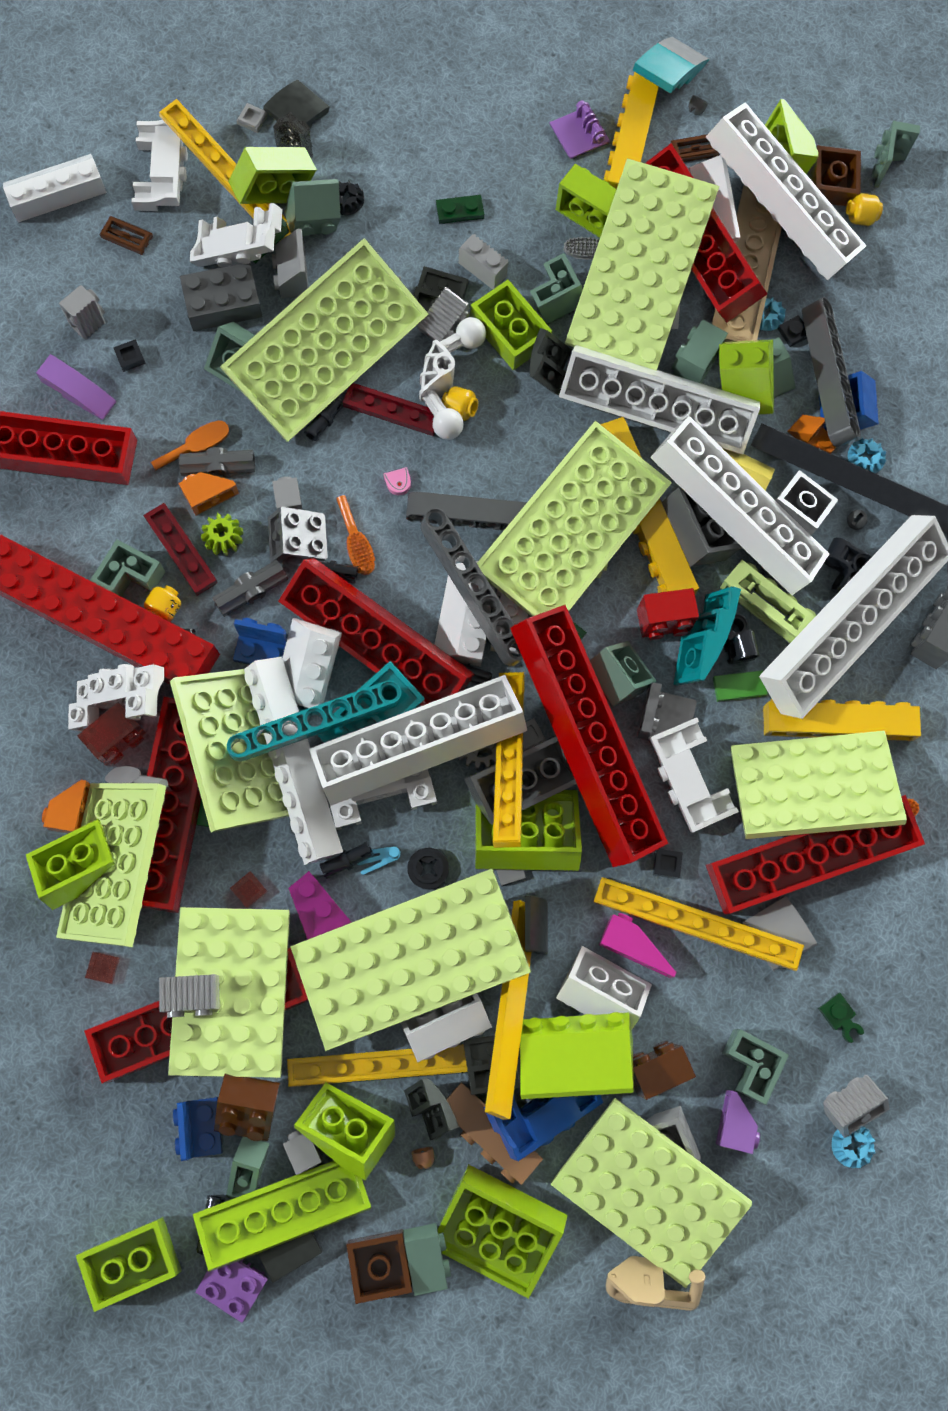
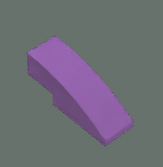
[36,354,116,420]

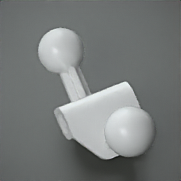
[419,317,486,440]

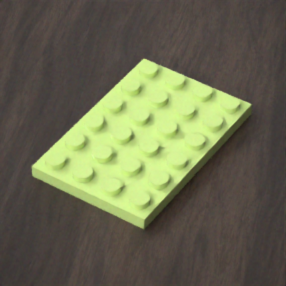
[170,669,289,833]
[731,731,907,839]
[56,783,166,947]
[168,907,290,1078]
[551,1098,752,1288]

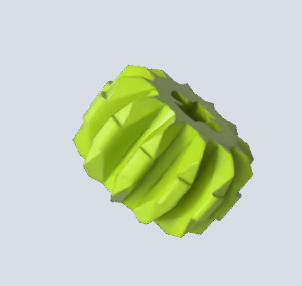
[201,513,244,556]

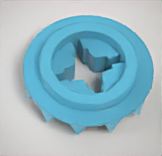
[760,297,786,331]
[847,438,887,473]
[831,1127,876,1168]

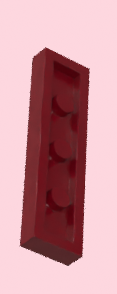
[343,383,435,436]
[143,503,218,596]

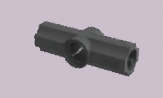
[179,447,255,478]
[212,560,288,617]

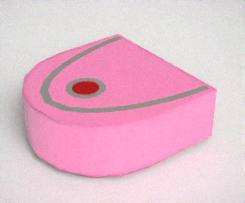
[384,467,411,495]

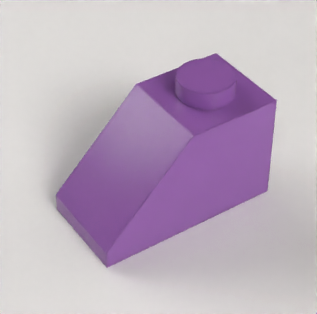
[716,1090,760,1154]

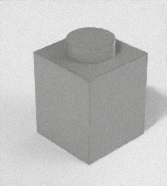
[272,477,303,510]
[283,1130,324,1175]

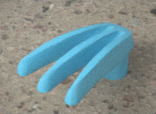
[357,847,401,875]

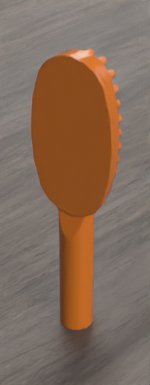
[151,420,229,471]
[336,495,375,575]

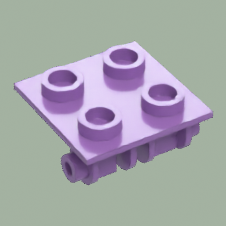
[549,100,610,159]
[195,1259,269,1323]

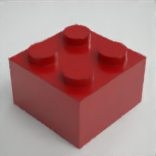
[637,588,699,640]

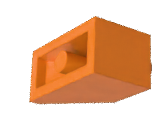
[178,472,239,516]
[42,780,90,833]

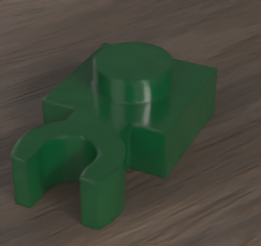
[818,993,864,1043]

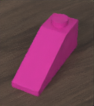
[598,913,676,978]

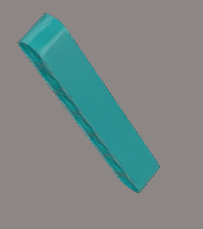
[227,681,401,762]

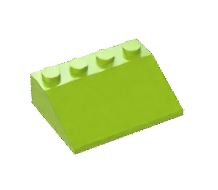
[475,790,582,871]
[520,1012,634,1099]
[437,1164,567,1299]

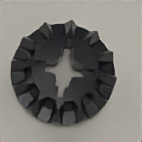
[339,180,364,215]
[407,848,449,889]

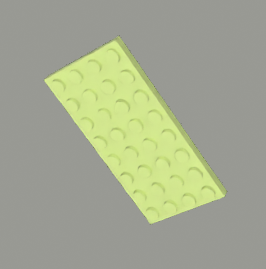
[565,158,719,371]
[220,238,428,442]
[477,421,672,617]
[290,869,531,1051]

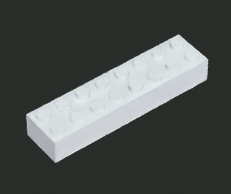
[706,103,866,280]
[559,345,760,454]
[650,416,829,595]
[309,675,527,806]

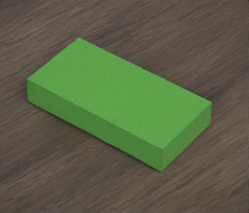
[713,670,767,702]

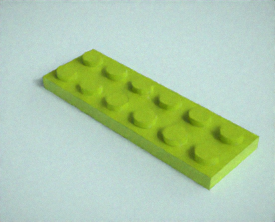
[193,1161,371,1272]

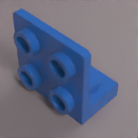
[233,618,288,665]
[173,1097,223,1161]

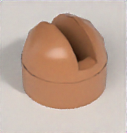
[411,1147,434,1169]

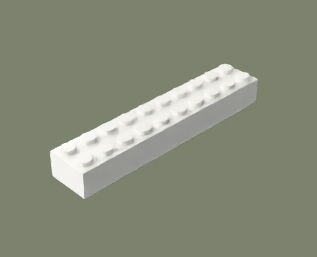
[759,515,948,719]

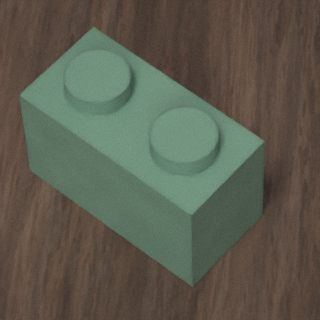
[403,1223,451,1296]

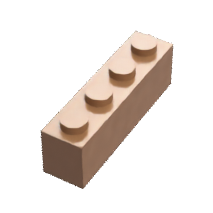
[446,1082,543,1185]

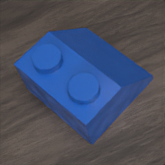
[819,371,879,430]

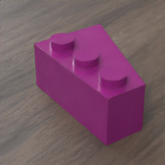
[288,871,352,939]

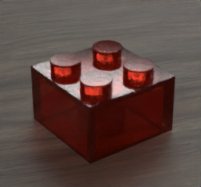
[77,702,146,766]

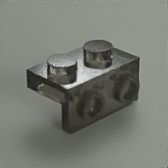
[273,112,313,159]

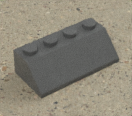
[464,736,577,825]

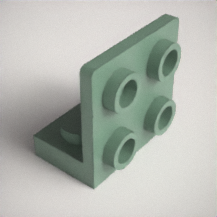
[871,121,920,187]

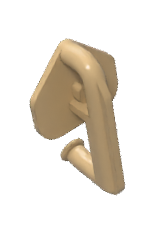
[606,1256,706,1310]

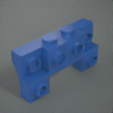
[483,1095,604,1161]

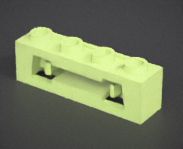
[720,560,817,643]

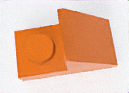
[787,415,837,454]

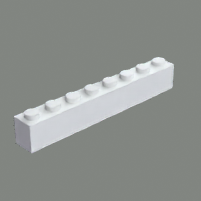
[244,657,343,865]

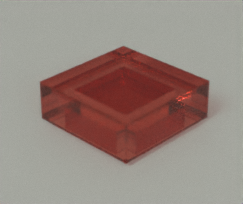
[230,871,268,909]
[85,952,120,984]

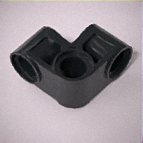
[824,537,872,593]
[724,614,760,665]

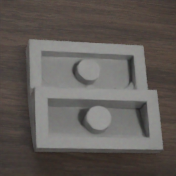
[743,896,817,972]

